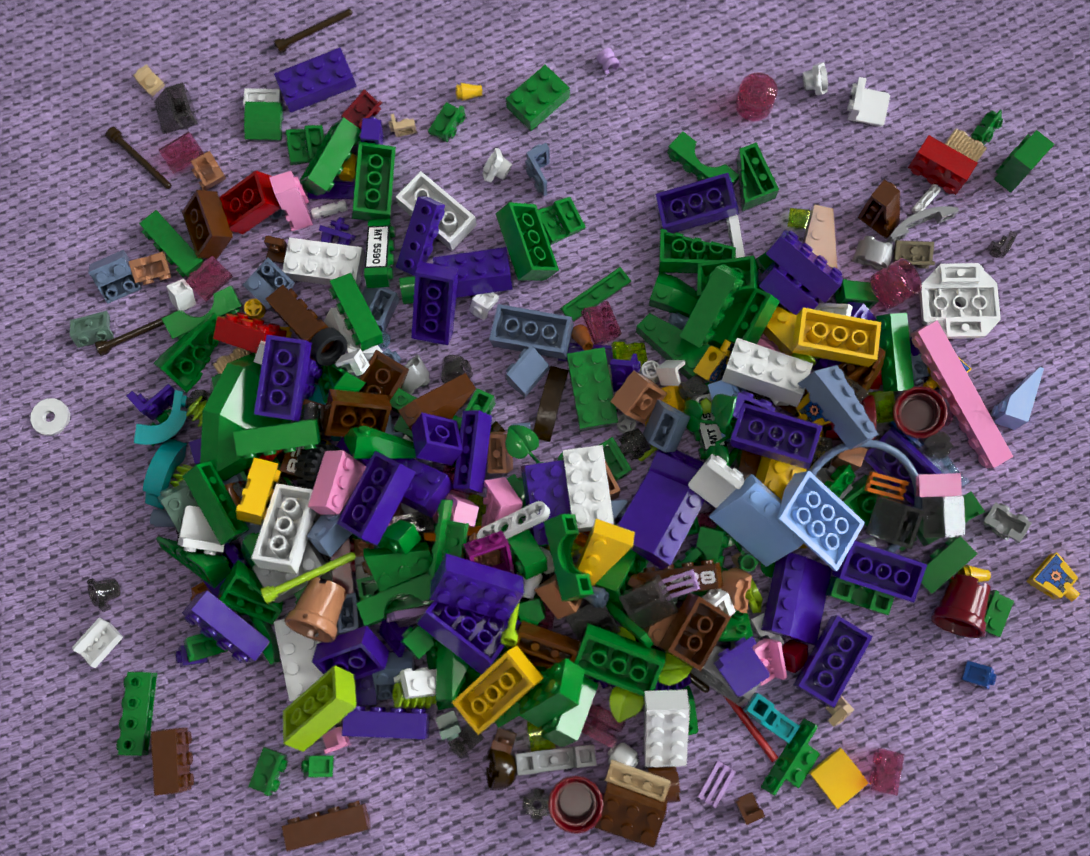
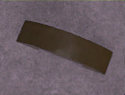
[533,366,569,442]

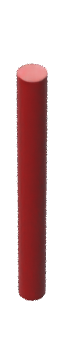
[723,696,778,762]

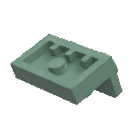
[70,311,114,348]

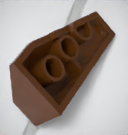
[398,373,476,432]

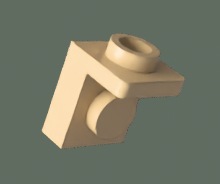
[133,64,166,97]
[388,114,417,137]
[826,696,854,727]

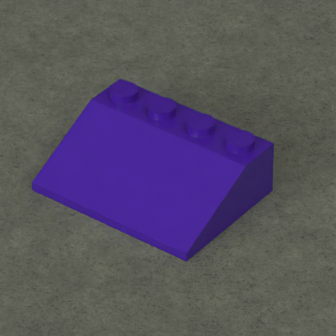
[617,470,705,569]
[761,552,832,645]
[417,601,521,675]

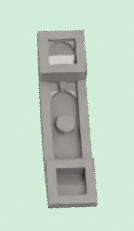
[887,206,959,244]
[515,744,596,776]

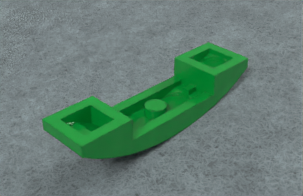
[236,610,280,665]

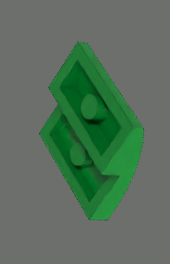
[244,101,283,140]
[285,125,324,165]
[538,197,586,245]

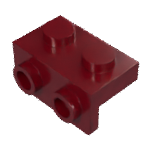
[340,89,382,129]

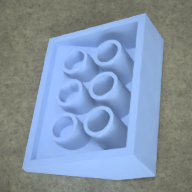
[777,471,865,571]
[709,474,803,567]

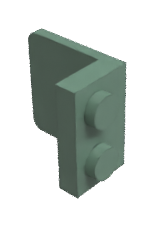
[157,479,199,533]

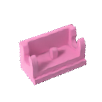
[916,473,962,497]

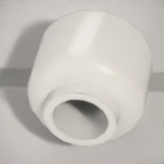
[608,742,639,768]

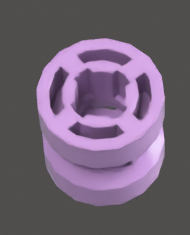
[596,48,620,74]

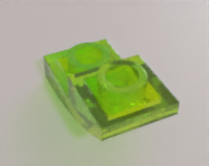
[787,208,811,229]

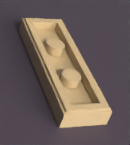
[605,760,671,802]

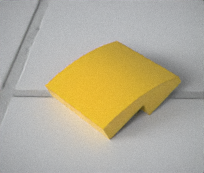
[809,747,869,809]

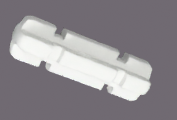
[912,184,941,214]
[311,200,347,219]

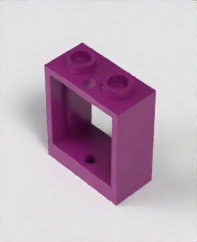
[463,531,515,574]

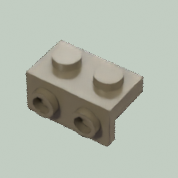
[893,240,935,269]

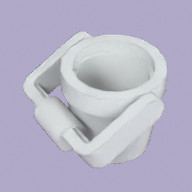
[802,62,828,95]
[483,148,512,183]

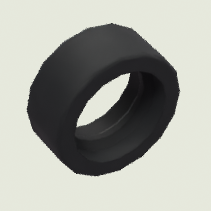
[310,328,347,366]

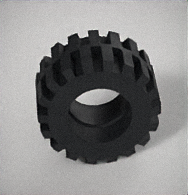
[295,444,341,490]

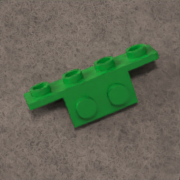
[429,499,469,581]
[761,718,820,796]

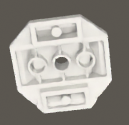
[919,263,1001,339]

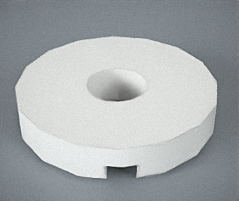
[30,398,70,436]

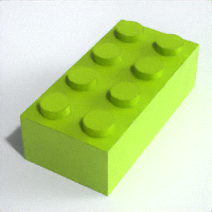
[283,665,356,752]

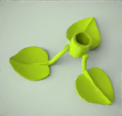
[605,626,693,723]

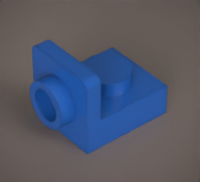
[962,660,997,690]

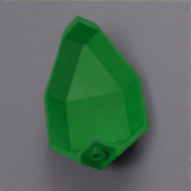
[200,353,292,481]

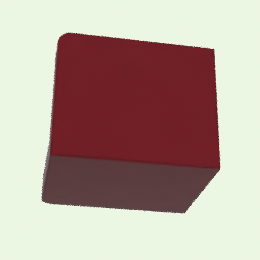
[782,640,808,673]

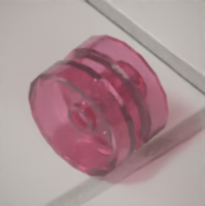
[581,704,626,749]

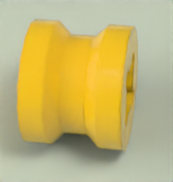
[244,298,266,319]

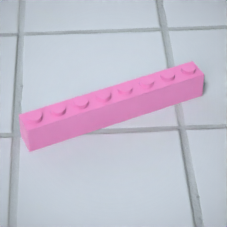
[910,320,1013,468]

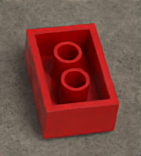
[908,135,978,195]
[219,170,281,234]
[213,313,287,353]

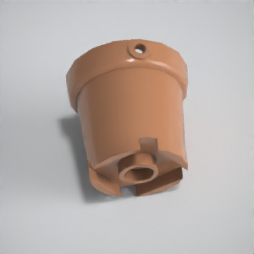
[284,577,347,643]

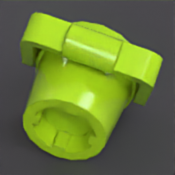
[745,578,763,613]

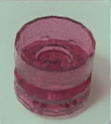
[735,73,778,121]
[870,258,922,308]

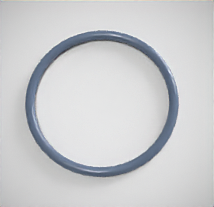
[809,440,923,552]

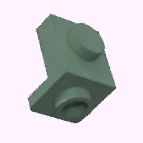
[435,710,461,741]

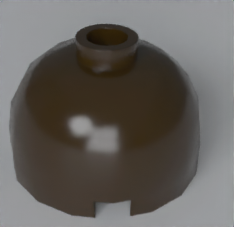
[486,748,517,790]

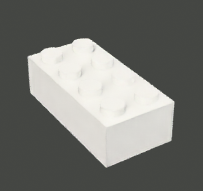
[396,171,477,251]
[282,238,365,287]
[722,338,813,407]
[563,445,614,533]
[252,483,316,574]
[274,619,323,701]
[643,690,690,767]

